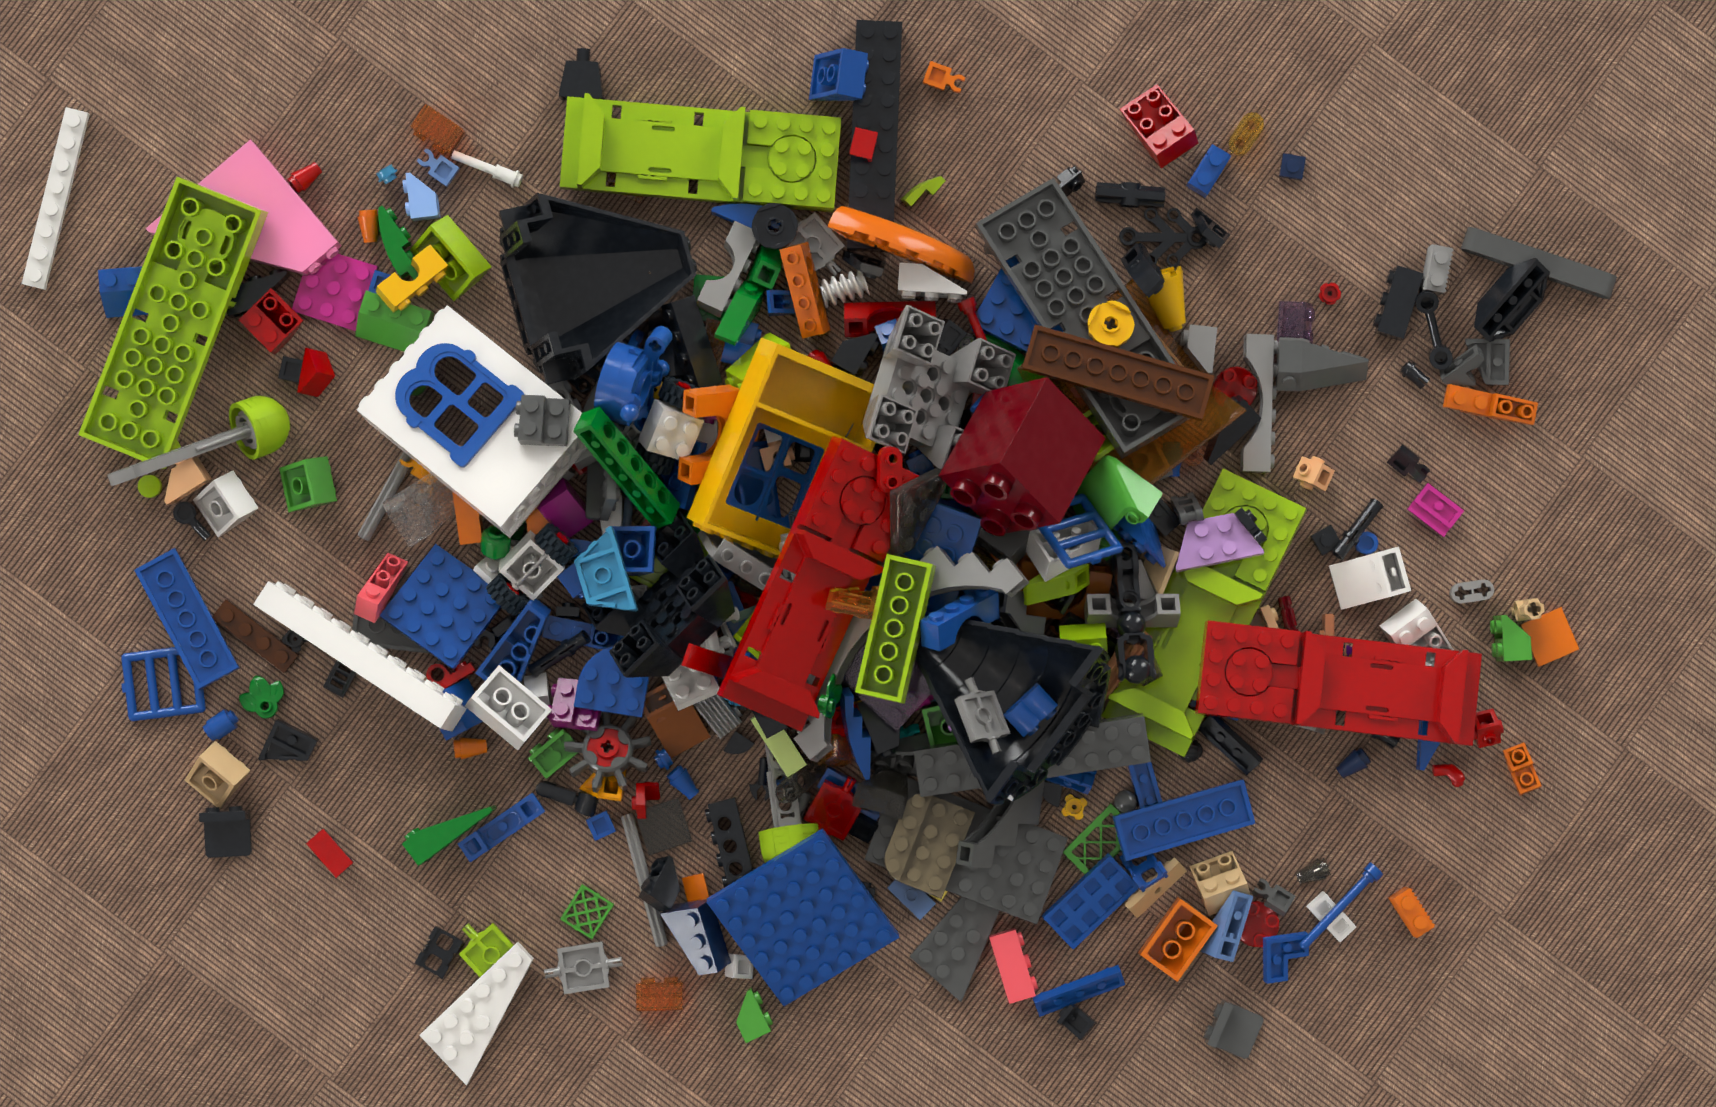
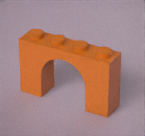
[678,384,740,485]
[452,492,549,545]

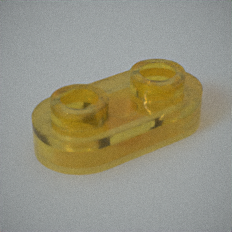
[1228,112,1264,156]

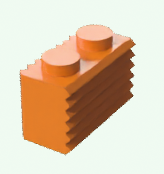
[1388,887,1435,938]

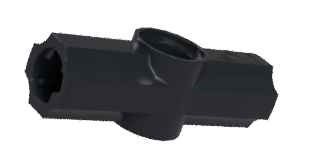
[1095,182,1165,208]

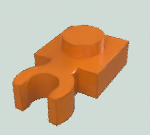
[922,61,965,93]

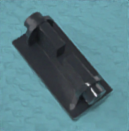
[1057,166,1085,197]

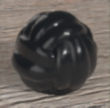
[1178,739,1203,763]

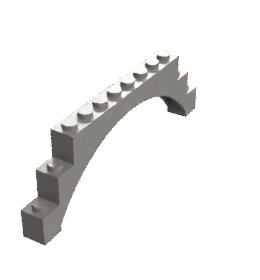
[793,546,1030,762]

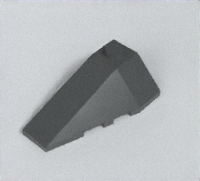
[1275,337,1369,391]

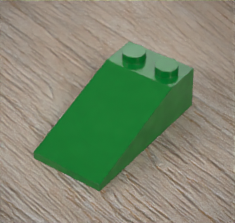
[402,805,497,866]

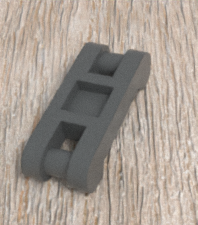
[1170,492,1204,526]

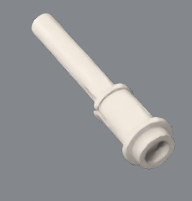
[451,150,523,188]

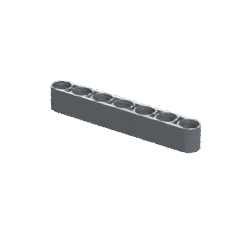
[1461,227,1617,299]

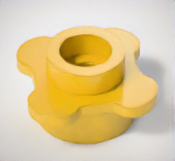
[1061,794,1087,820]

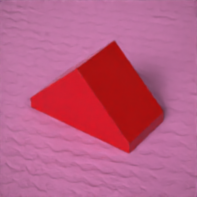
[297,348,335,397]

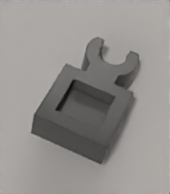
[1252,878,1296,917]

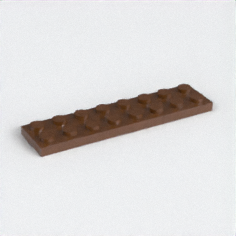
[1022,324,1215,422]

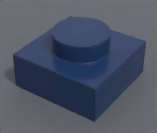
[1279,153,1306,181]

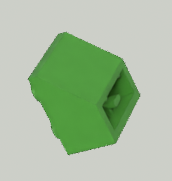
[1490,615,1532,661]

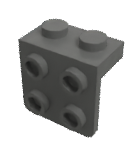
[1203,999,1264,1059]

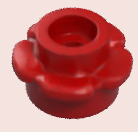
[1319,282,1341,305]

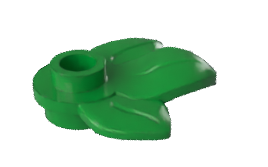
[818,673,843,719]
[239,675,284,719]

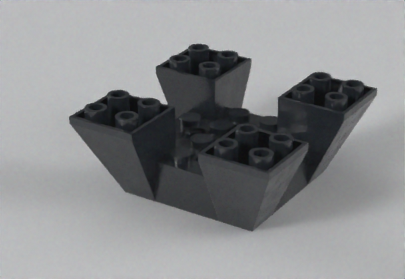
[582,510,735,678]

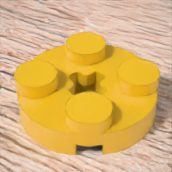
[1087,301,1135,348]

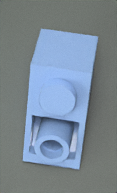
[402,173,441,221]

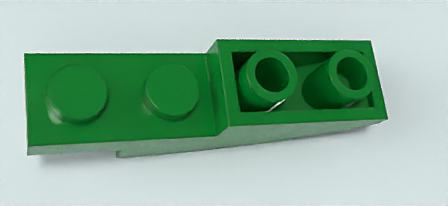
[378,205,431,288]

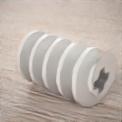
[820,270,870,308]

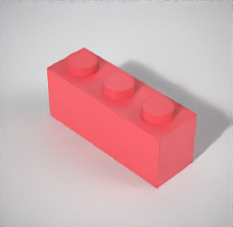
[989,928,1038,1004]

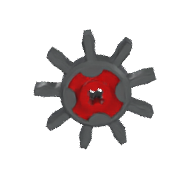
[564,712,652,793]

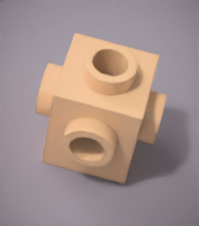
[759,440,795,472]
[1293,456,1335,492]

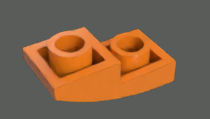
[1502,742,1542,796]

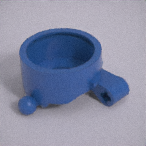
[594,326,672,432]

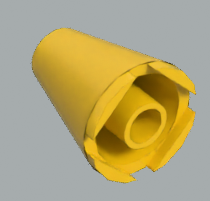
[1143,266,1186,332]

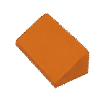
[682,872,710,902]

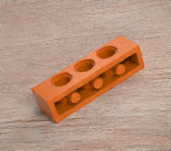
[779,242,831,339]

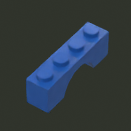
[920,589,1000,651]

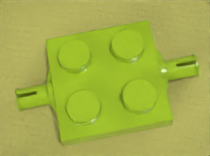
[459,922,514,977]

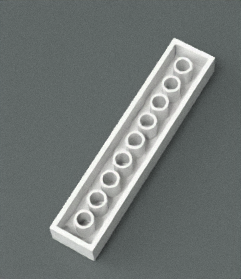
[253,581,467,731]

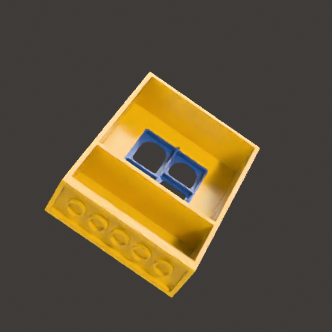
[687,337,876,559]

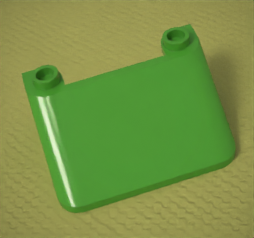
[1072,455,1162,561]

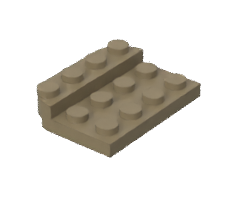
[884,794,975,899]

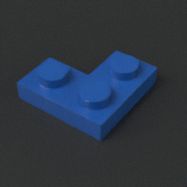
[1263,931,1309,984]

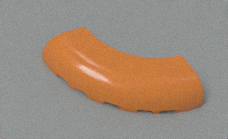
[827,206,975,284]

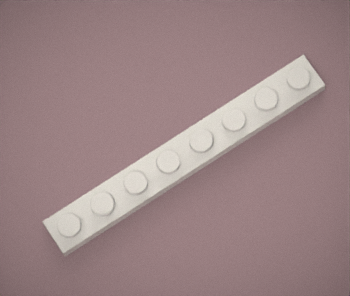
[22,107,90,290]

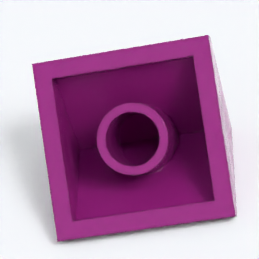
[537,478,593,538]

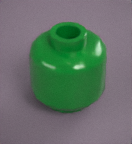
[480,525,511,560]

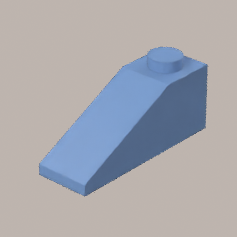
[1200,890,1253,962]

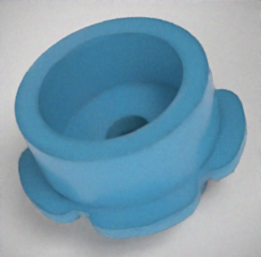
[376,164,398,184]

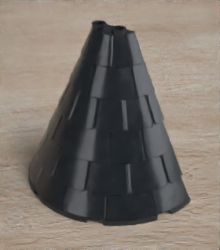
[915,619,1111,805]

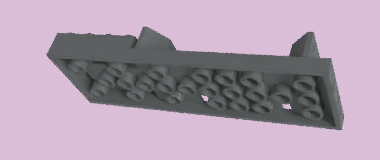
[975,178,1191,459]

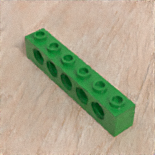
[573,407,681,528]

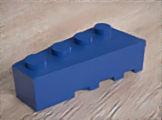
[475,599,551,683]

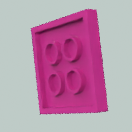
[292,254,378,331]

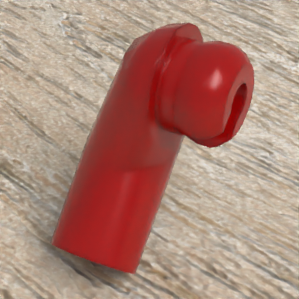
[1432,764,1465,787]

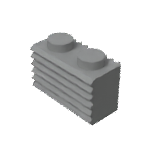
[1420,244,1454,296]
[693,687,743,739]

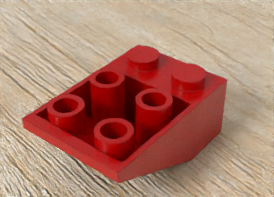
[1120,84,1199,169]

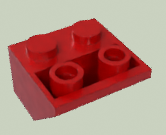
[239,288,304,355]

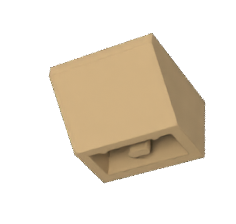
[1189,851,1250,916]

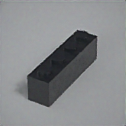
[661,295,723,388]

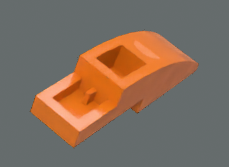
[1443,384,1538,425]

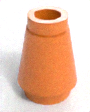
[357,209,379,243]
[453,737,487,760]

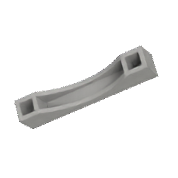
[1240,334,1278,473]

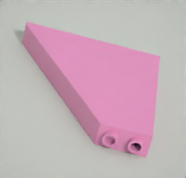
[146,140,341,275]

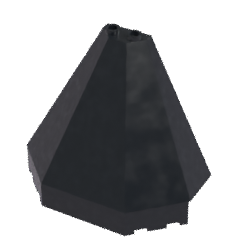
[499,193,697,385]

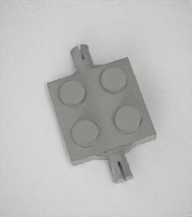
[787,212,845,277]
[955,677,1010,755]
[544,941,623,994]

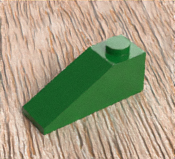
[714,281,765,346]

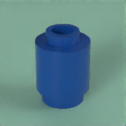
[203,709,239,741]

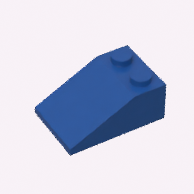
[809,48,869,101]

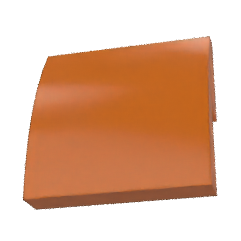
[1520,607,1579,667]

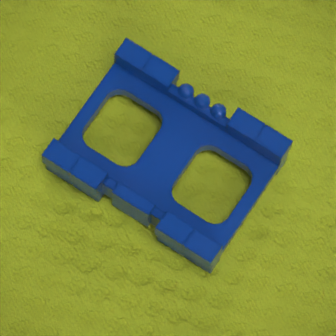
[1119,853,1168,892]

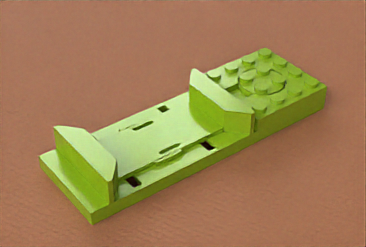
[560,93,841,212]
[78,177,268,469]
[1102,469,1307,757]

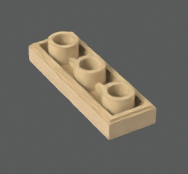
[1125,857,1187,918]

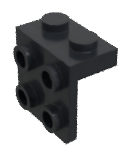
[199,806,252,858]

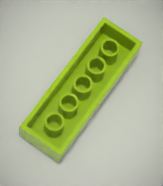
[855,554,936,704]

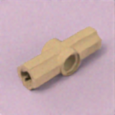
[1511,598,1545,621]

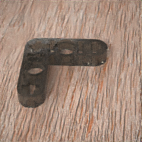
[775,725,826,804]

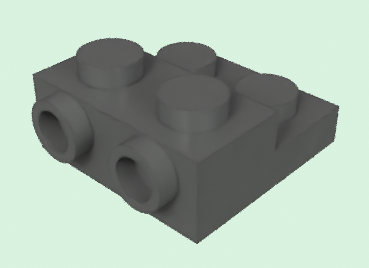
[514,395,571,446]

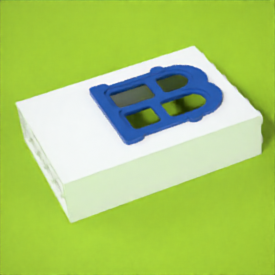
[357,305,587,538]

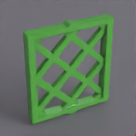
[560,884,614,939]

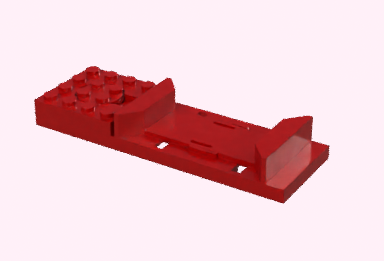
[717,436,921,732]
[1195,620,1482,746]

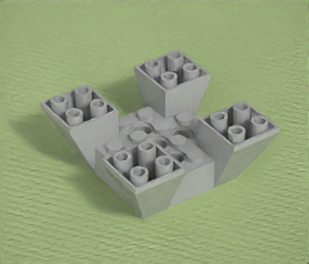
[862,305,1016,470]

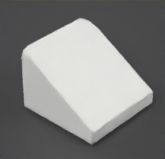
[725,953,754,979]

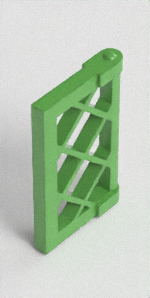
[1063,804,1121,874]

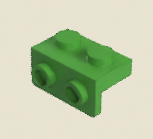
[528,728,579,779]

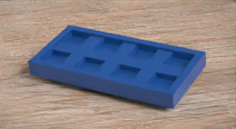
[1041,853,1138,949]

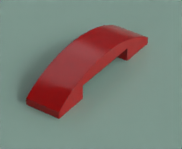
[681,643,733,678]

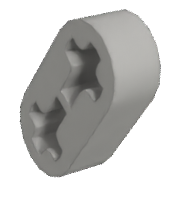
[1449,580,1494,604]

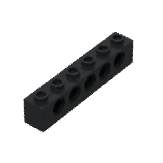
[705,797,753,888]

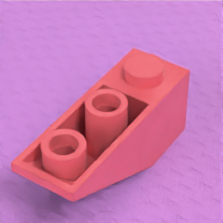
[354,553,408,623]

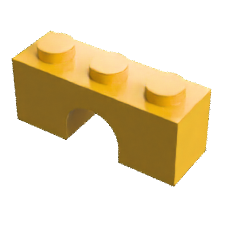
[376,245,448,313]

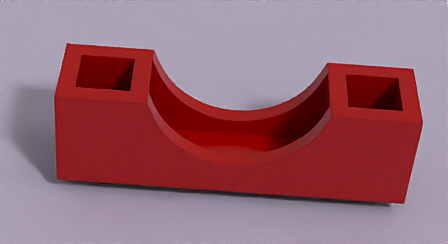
[844,301,936,337]

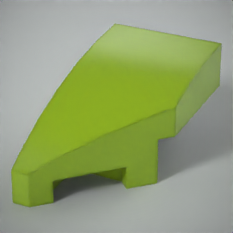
[901,176,946,206]

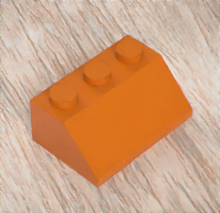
[1138,897,1218,982]

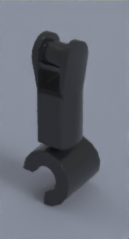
[474,608,524,650]
[536,781,599,817]

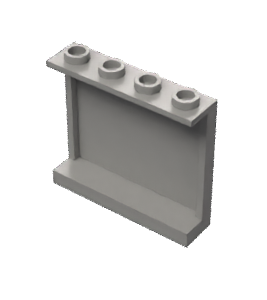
[698,530,793,590]

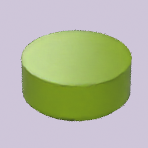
[138,475,162,498]

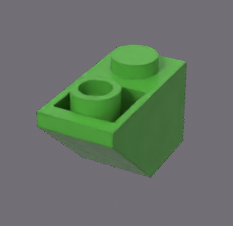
[736,988,773,1043]

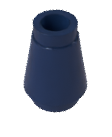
[1336,747,1371,779]

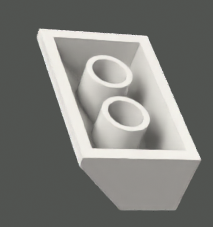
[465,665,552,750]

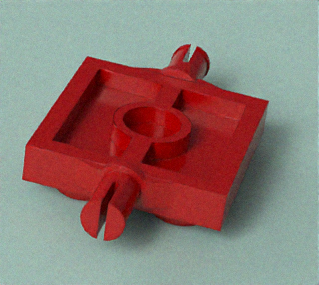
[803,776,866,841]

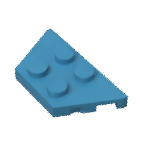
[574,526,638,611]

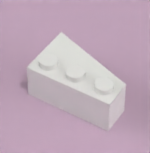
[1026,520,1101,582]

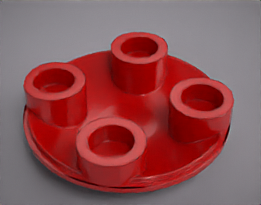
[1213,366,1258,408]
[1240,901,1279,947]

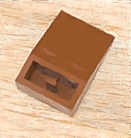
[644,683,711,758]

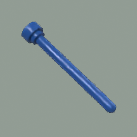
[1300,862,1383,949]

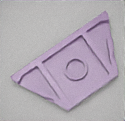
[1176,513,1264,572]

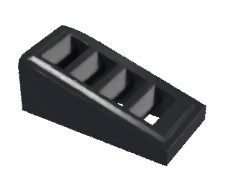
[323,660,357,698]

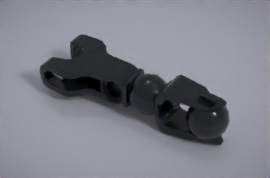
[1110,542,1157,684]

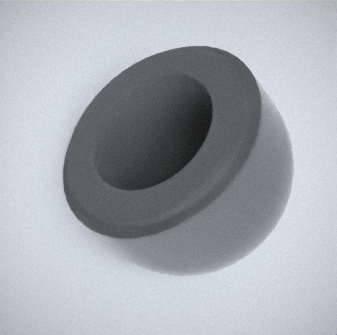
[1114,790,1137,813]

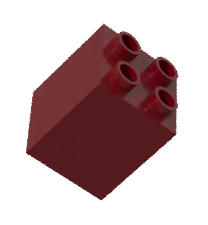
[939,377,1105,536]

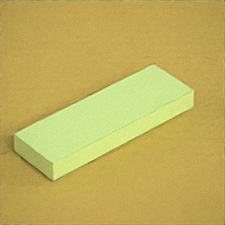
[750,716,807,777]

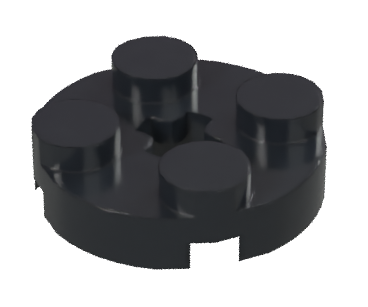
[752,203,798,250]

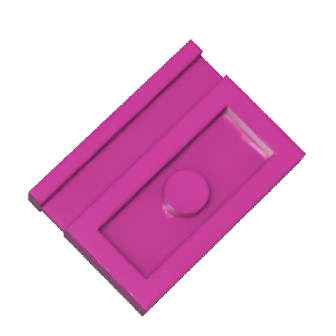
[1407,483,1464,537]

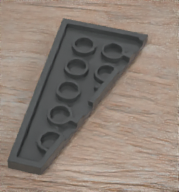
[909,897,999,1002]

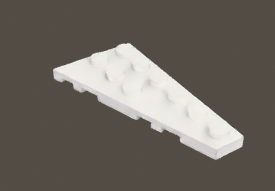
[419,942,534,1085]

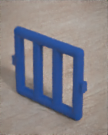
[1038,494,1123,569]
[121,647,206,721]

